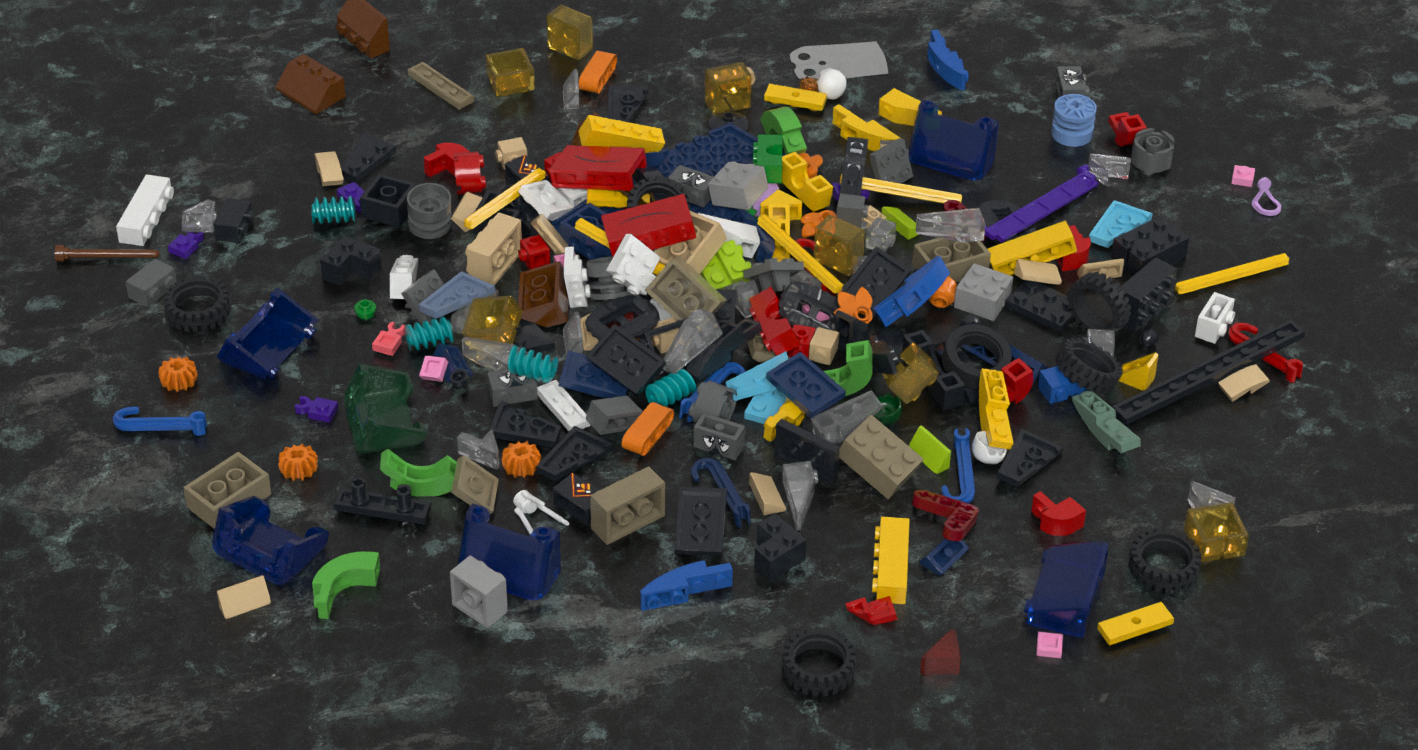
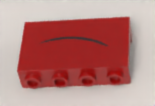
[550,145,647,191]
[601,194,696,258]

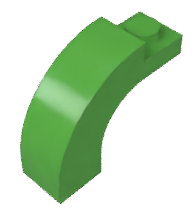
[760,107,807,155]
[823,340,873,396]
[380,449,457,497]
[312,552,380,619]

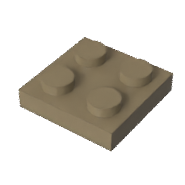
[451,455,499,516]

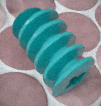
[311,196,355,224]
[405,317,454,351]
[508,345,558,383]
[645,369,697,407]

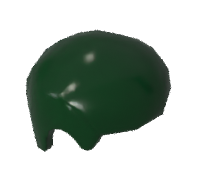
[868,393,902,426]

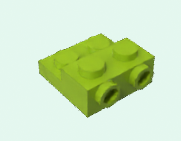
[700,240,751,289]

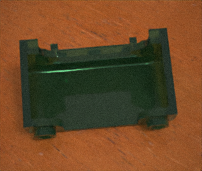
[344,363,427,454]

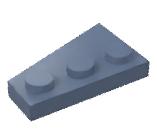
[419,271,495,319]

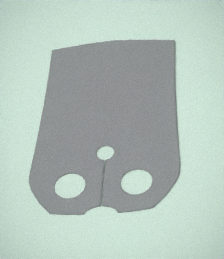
[790,41,888,82]

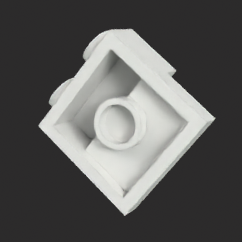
[518,180,574,221]
[606,234,661,295]
[564,246,591,308]

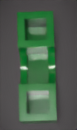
[753,134,783,183]

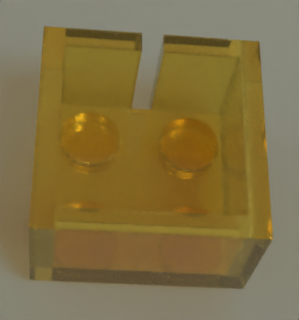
[547,4,593,60]
[485,48,535,96]
[705,62,751,115]
[814,215,865,276]
[462,296,523,350]
[882,342,939,404]
[1184,502,1249,562]

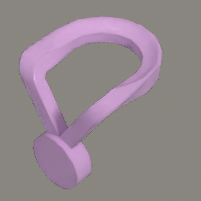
[1252,177,1281,216]

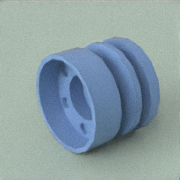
[1051,94,1097,147]

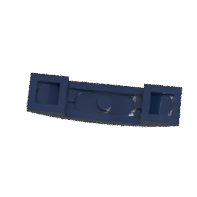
[734,209,775,263]

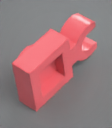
[372,322,405,356]

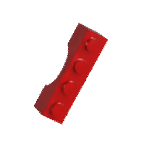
[749,286,801,356]

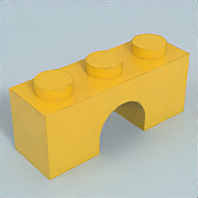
[782,152,833,212]

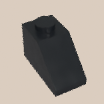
[834,310,868,351]

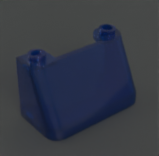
[908,100,999,180]
[216,287,319,380]
[212,496,329,585]
[457,503,561,600]
[1024,541,1110,638]

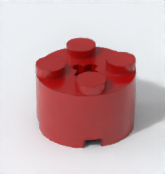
[454,151,486,195]

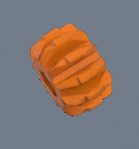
[159,356,198,393]
[502,441,541,478]
[278,443,318,482]

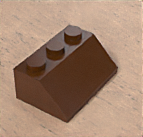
[336,0,390,59]
[276,54,346,114]
[517,261,569,328]

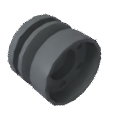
[407,183,452,239]
[587,256,633,301]

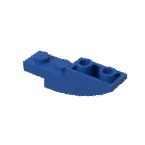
[927,30,969,90]
[873,255,950,327]
[640,560,733,611]

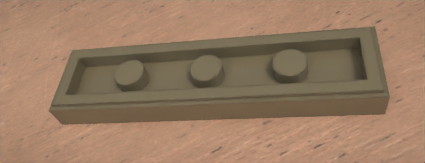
[408,62,474,110]

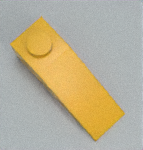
[878,88,942,130]
[768,203,790,262]

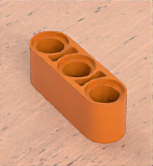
[578,50,617,94]
[622,402,674,456]

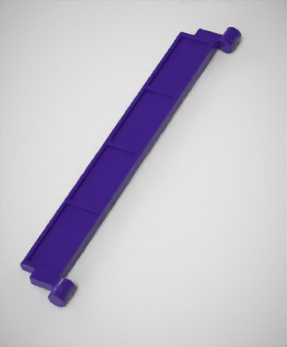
[974,164,1099,243]

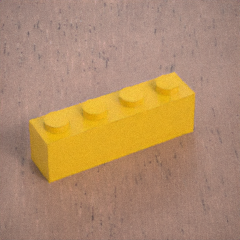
[578,115,665,153]
[987,220,1077,275]
[872,517,909,604]

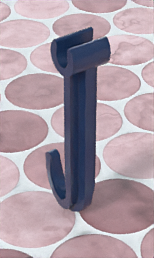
[691,458,751,527]

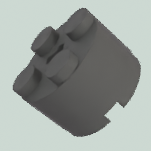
[1131,128,1174,176]
[689,380,737,423]

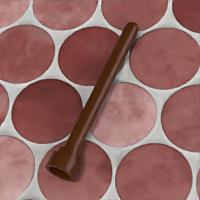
[55,245,160,262]

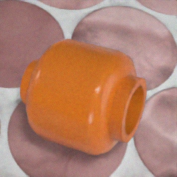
[929,276,957,308]

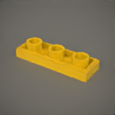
[764,84,827,111]
[587,188,650,208]
[1097,602,1174,645]

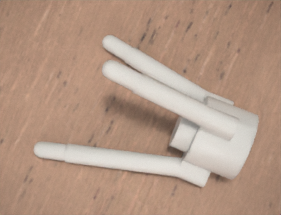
[513,490,569,539]

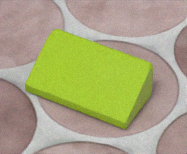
[882,207,924,240]
[909,425,951,474]

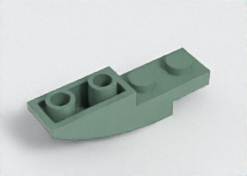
[1072,390,1141,453]

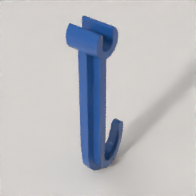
[679,362,746,422]
[113,407,207,436]
[942,428,975,503]

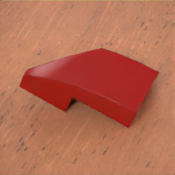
[845,596,898,625]

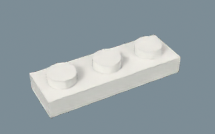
[537,380,591,431]

